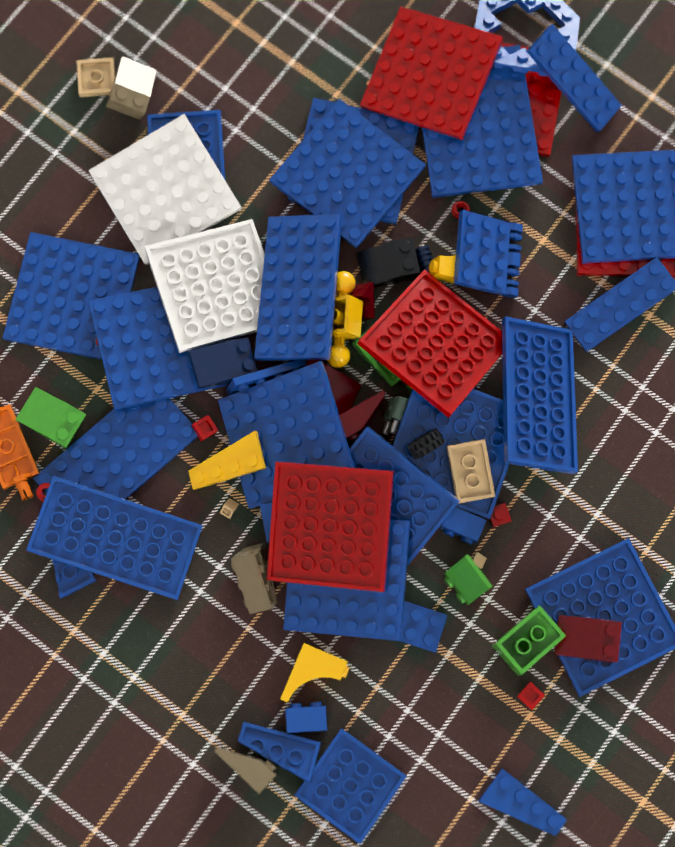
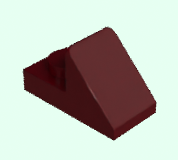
[349,282,375,321]

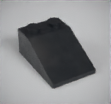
[357,237,420,287]

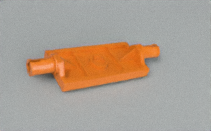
[0,404,40,501]

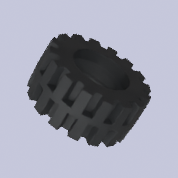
[407,428,445,460]

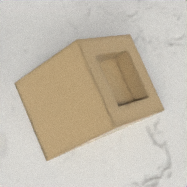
[220,498,239,519]
[473,552,487,569]

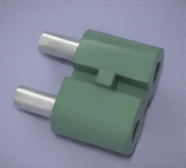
[382,396,409,435]

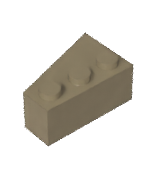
[231,542,277,614]

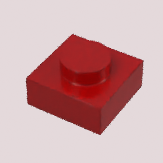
[191,415,219,442]
[490,503,512,528]
[516,682,545,710]

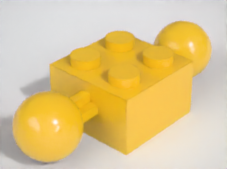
[327,271,363,368]

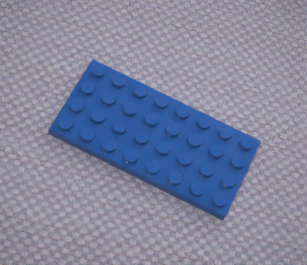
[254,214,342,361]
[502,316,578,474]
[33,399,198,500]
[26,476,203,600]

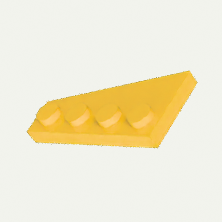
[188,431,266,490]

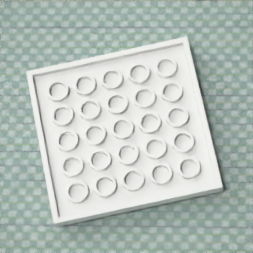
[88,114,242,265]
[145,219,265,353]

